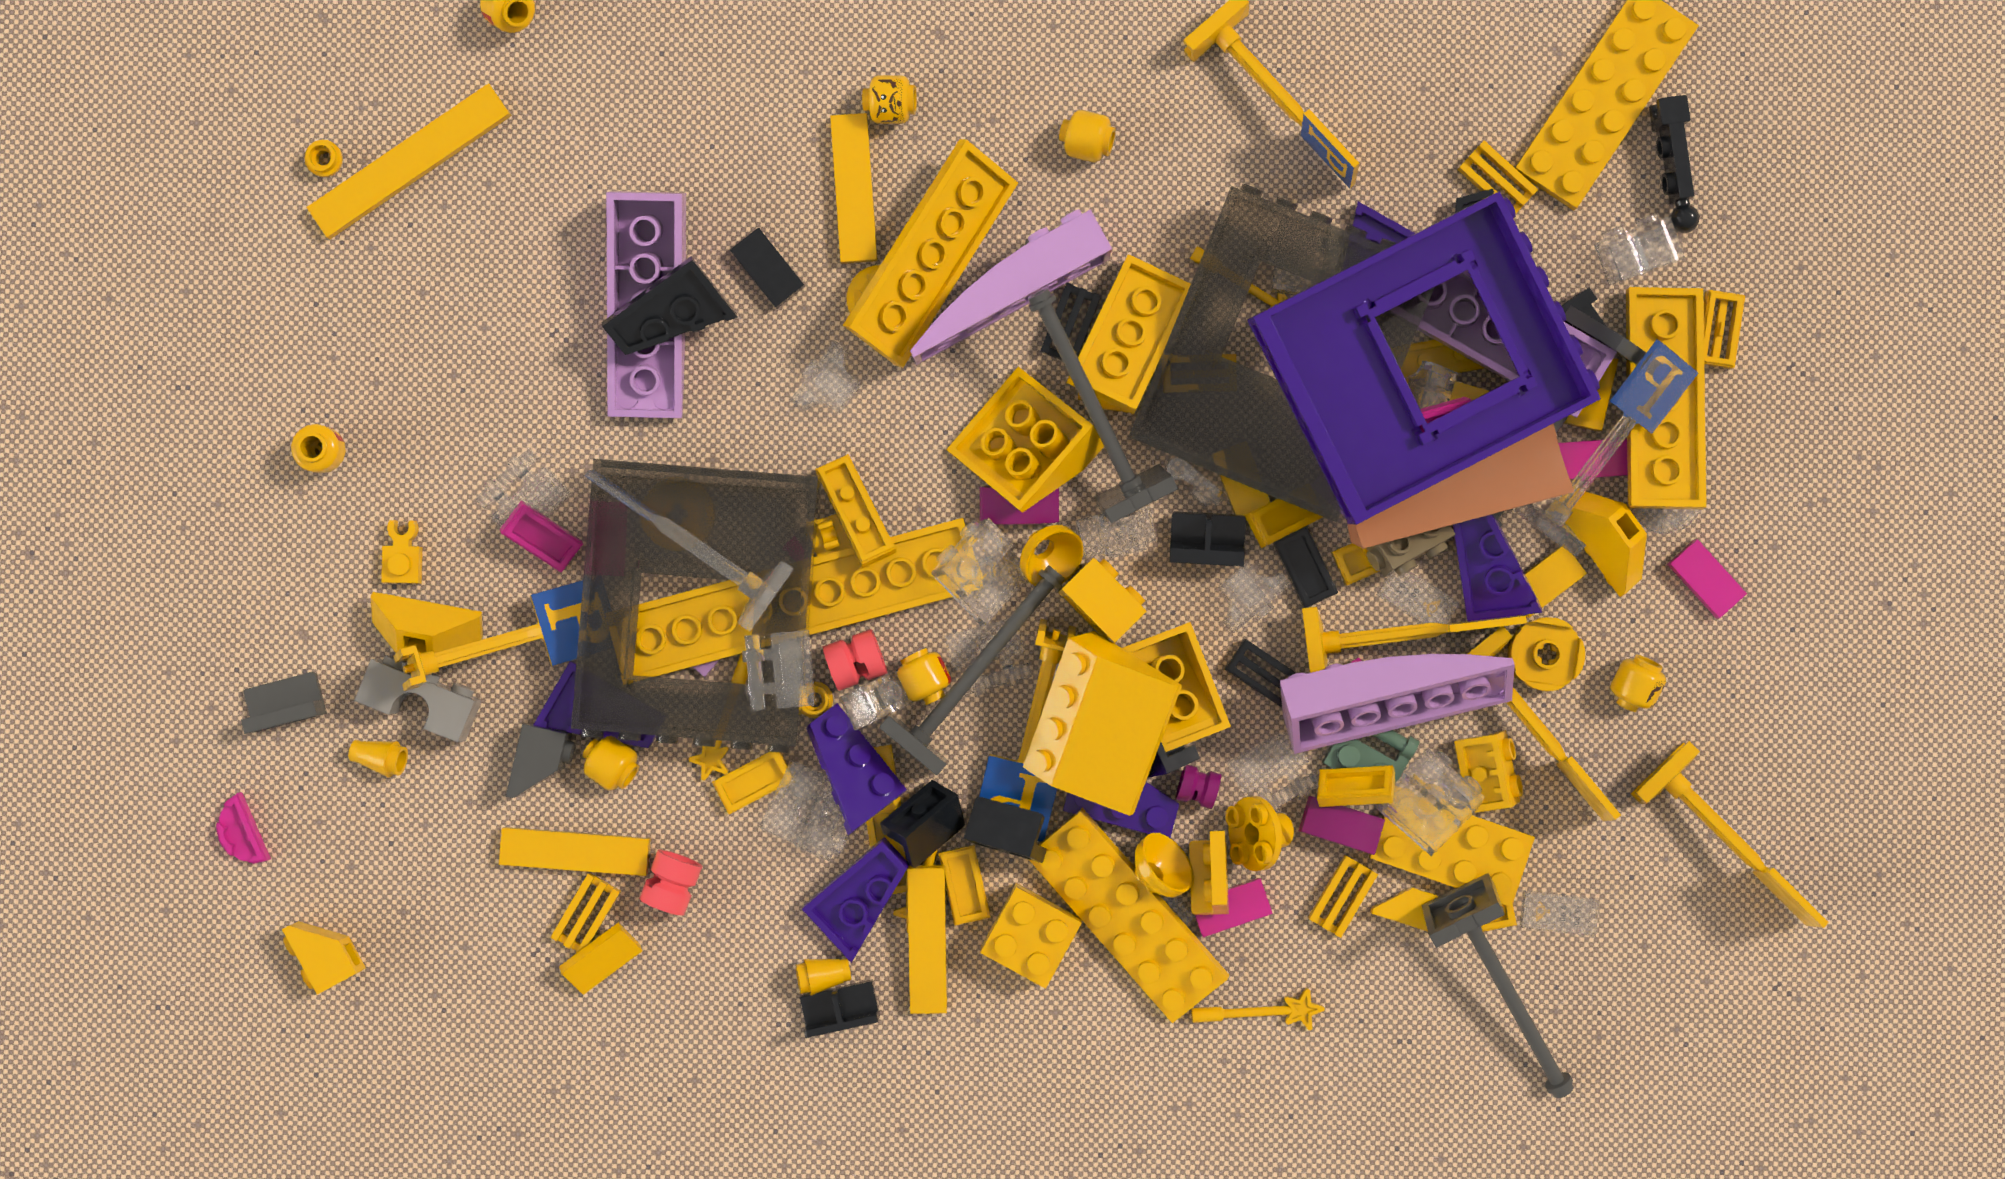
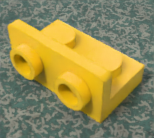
[1454,730,1523,814]
[1189,831,1229,915]

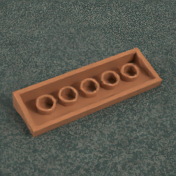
[1346,423,1574,549]

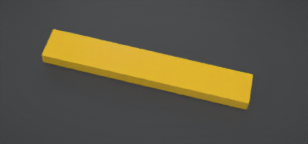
[306,83,512,239]

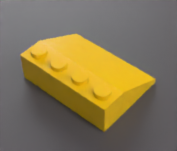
[1023,631,1182,816]

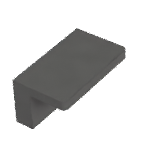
[241,672,327,734]

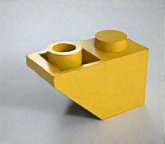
[282,921,366,995]

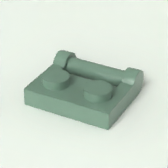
[1322,730,1420,786]

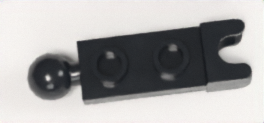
[1649,95,1700,233]

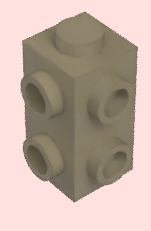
[1367,526,1456,578]

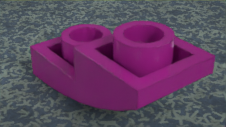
[979,486,1059,524]
[1298,796,1385,855]

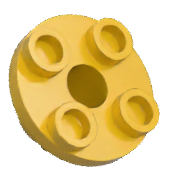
[1225,796,1294,871]

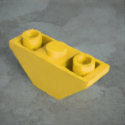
[1555,489,1647,597]
[370,592,483,654]

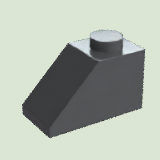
[506,722,575,798]

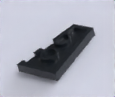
[602,256,738,355]

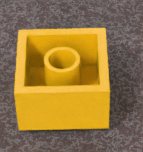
[1058,558,1147,643]
[980,883,1082,989]

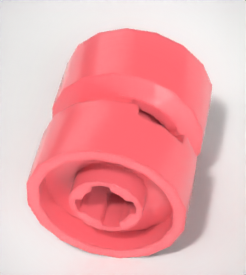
[823,629,888,691]
[639,849,703,916]

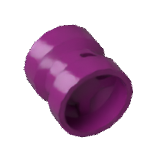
[1175,765,1222,809]

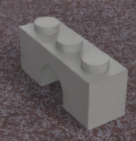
[354,655,482,742]

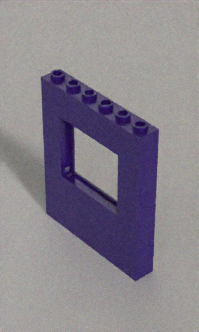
[1247,191,1601,525]

